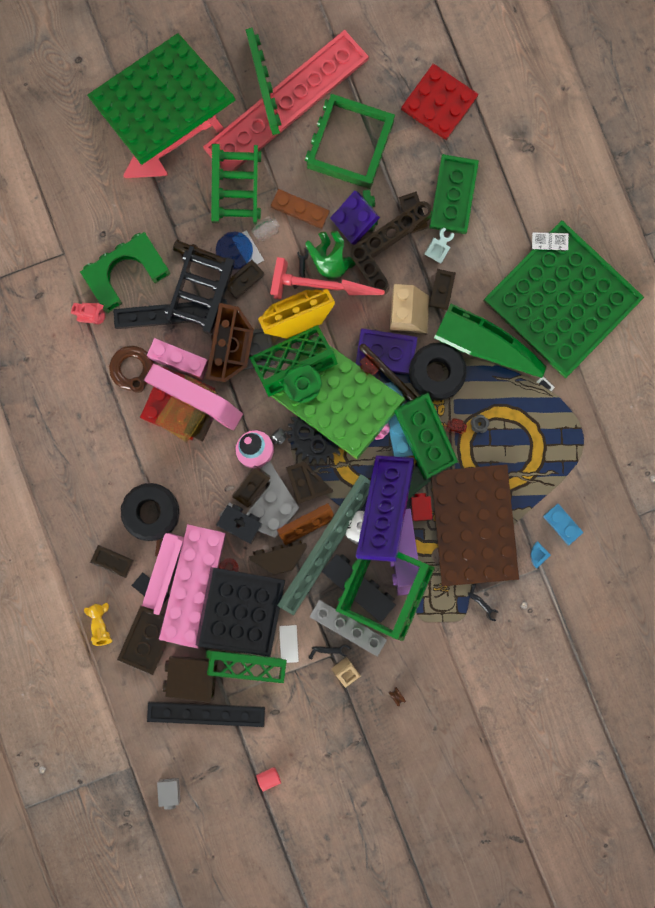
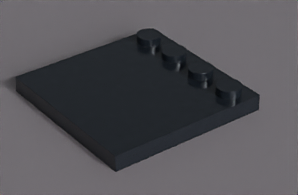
[196,567,285,657]

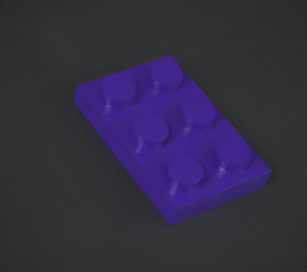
[356,328,417,375]

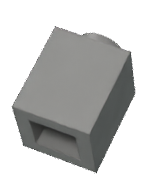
[157,778,181,809]

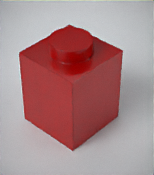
[410,493,432,522]

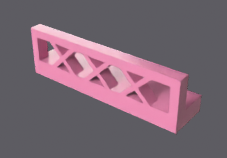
[142,533,184,615]

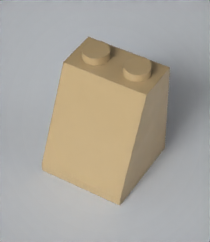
[389,284,430,334]

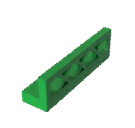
[205,650,287,683]

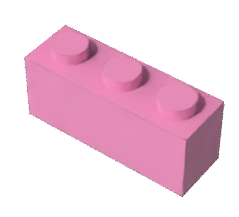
[147,338,208,381]

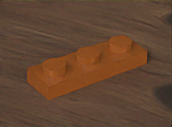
[271,189,330,229]
[277,503,334,545]

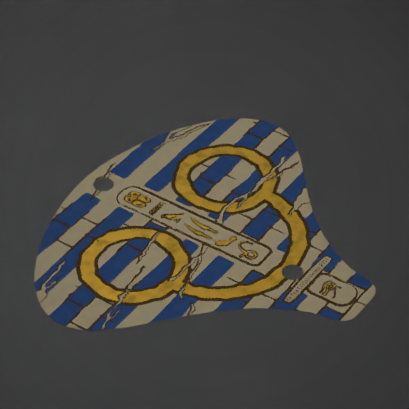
[291,357,584,622]

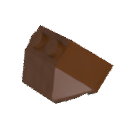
[206,303,254,383]

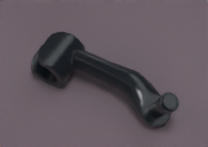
[293,248,309,289]
[468,584,499,621]
[308,644,351,660]

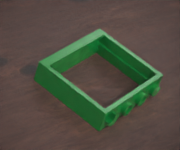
[305,94,395,190]
[336,552,435,641]

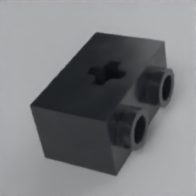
[216,504,262,544]

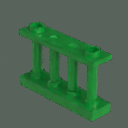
[211,144,261,224]

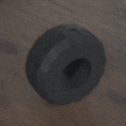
[409,342,467,401]
[120,483,180,541]

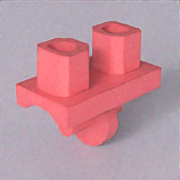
[71,303,105,324]

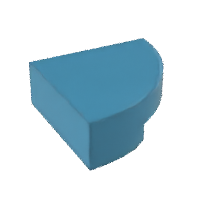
[531,541,551,568]

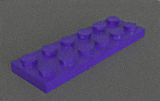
[356,455,414,562]

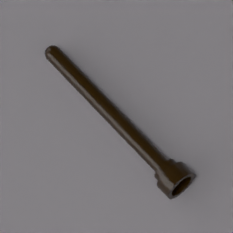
[359,344,417,401]

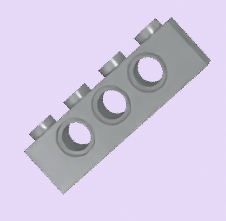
[310,600,387,657]

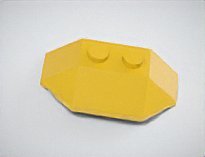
[258,289,335,339]

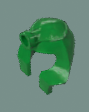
[305,231,355,280]

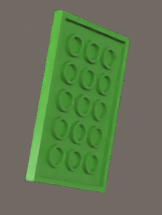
[271,335,405,460]

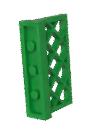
[249,325,338,397]

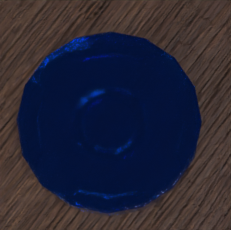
[215,231,253,270]

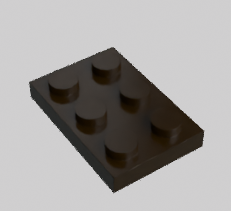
[117,606,167,675]

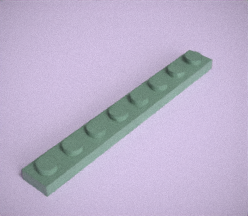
[277,474,371,615]

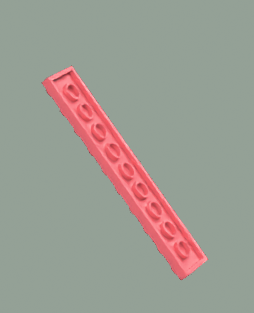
[203,30,369,171]

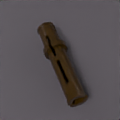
[173,239,226,263]

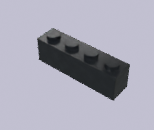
[322,554,396,623]

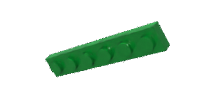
[245,27,282,135]

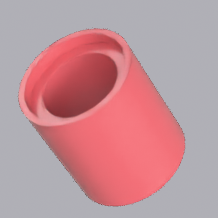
[256,767,281,792]

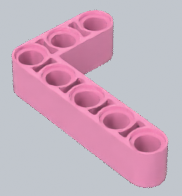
[144,363,243,431]

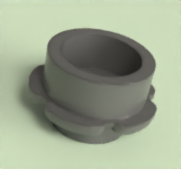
[471,414,489,433]
[270,427,287,445]

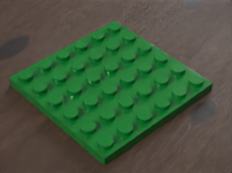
[87,33,236,165]
[483,220,644,379]

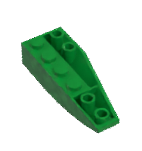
[434,303,546,378]

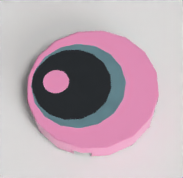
[236,430,274,468]

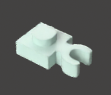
[424,228,454,264]

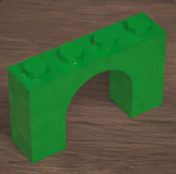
[80,232,171,313]

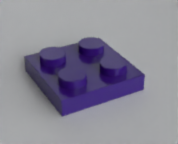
[330,190,380,245]

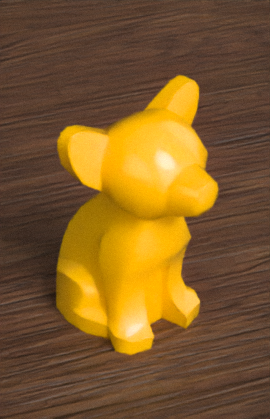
[84,603,113,646]

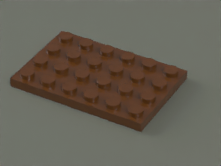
[431,464,519,586]

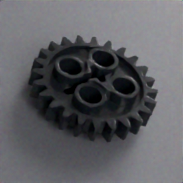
[287,417,343,465]

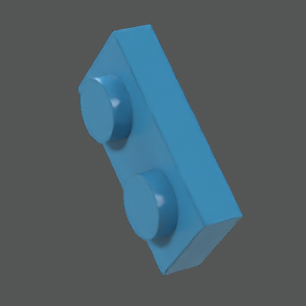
[543,504,584,545]

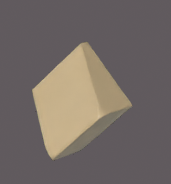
[332,657,361,688]

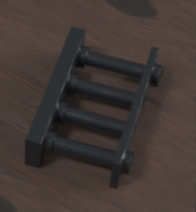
[164,246,235,335]

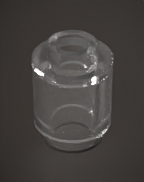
[251,216,280,242]

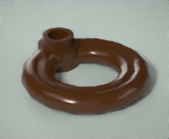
[109,346,153,393]

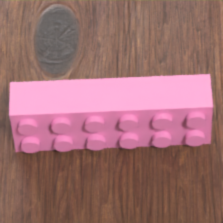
[159,524,226,649]

